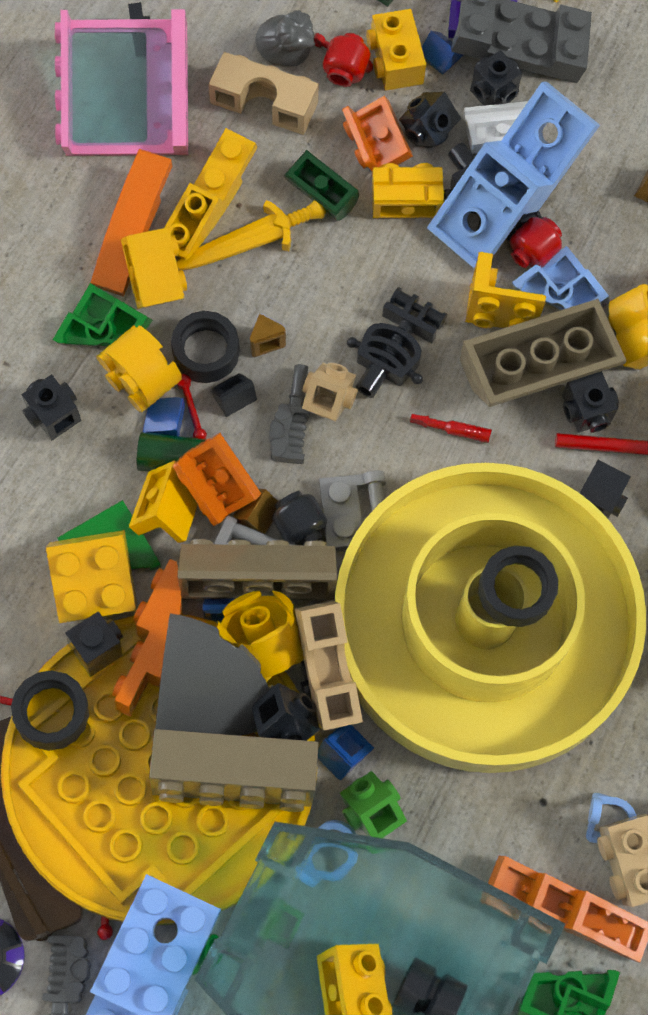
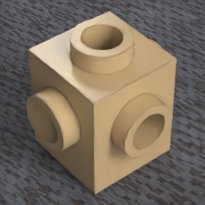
[302,362,358,421]

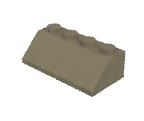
[460,299,626,407]
[178,539,337,600]

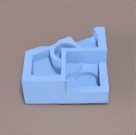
[512,246,609,310]

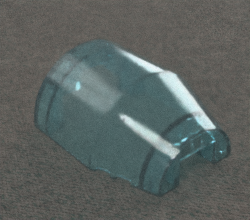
[194,822,565,1015]

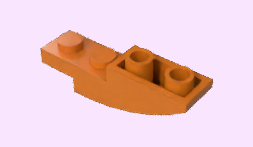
[112,559,182,717]

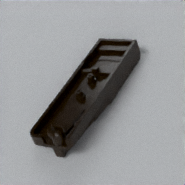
[0,717,83,942]

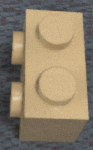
[597,814,648,907]

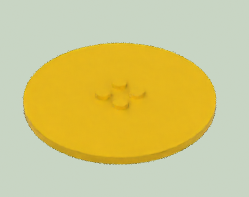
[1,614,317,926]

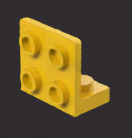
[465,252,546,328]

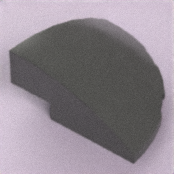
[155,613,274,736]

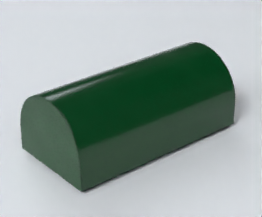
[284,150,359,221]
[136,432,207,472]

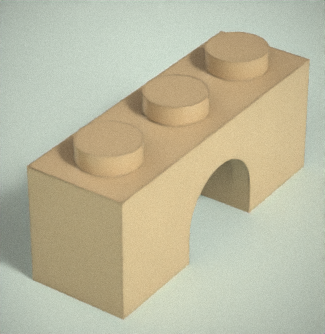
[208,52,319,135]
[294,601,363,730]

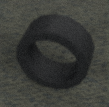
[171,311,240,383]
[478,545,558,627]
[11,670,89,751]

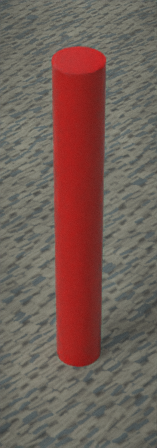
[555,433,648,455]

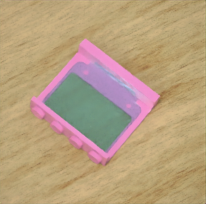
[55,9,188,156]

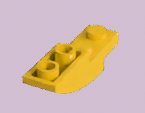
[164,128,257,260]

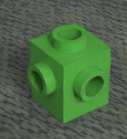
[340,771,407,844]

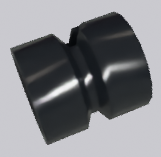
[392,957,468,1015]

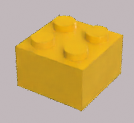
[46,530,137,624]

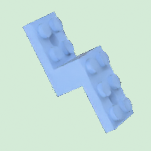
[427,82,600,269]
[86,874,221,1015]

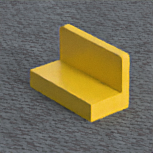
[129,460,198,543]

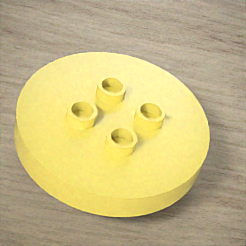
[335,463,646,773]

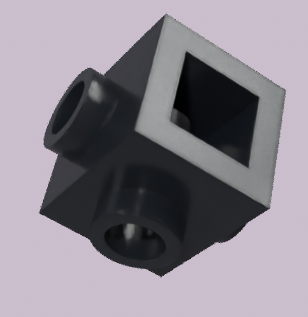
[470,50,522,106]
[399,91,461,147]
[562,371,619,433]
[21,374,82,441]
[252,683,320,741]

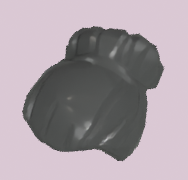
[255,10,315,67]

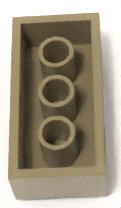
[149,729,319,812]

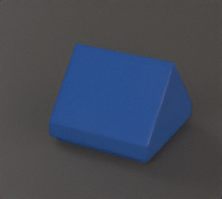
[422,30,463,75]

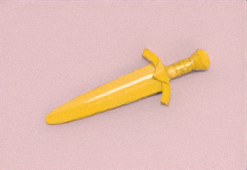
[176,200,326,270]

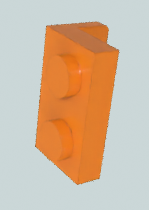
[342,96,413,172]
[173,433,261,526]

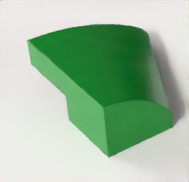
[52,283,153,347]
[57,500,161,570]
[516,970,620,1015]

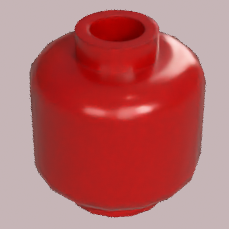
[322,33,371,87]
[510,217,562,268]

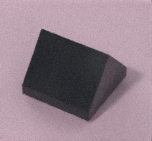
[210,373,257,417]

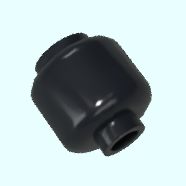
[272,491,327,546]

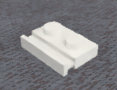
[463,101,528,154]

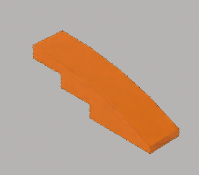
[90,149,173,297]
[484,855,648,963]

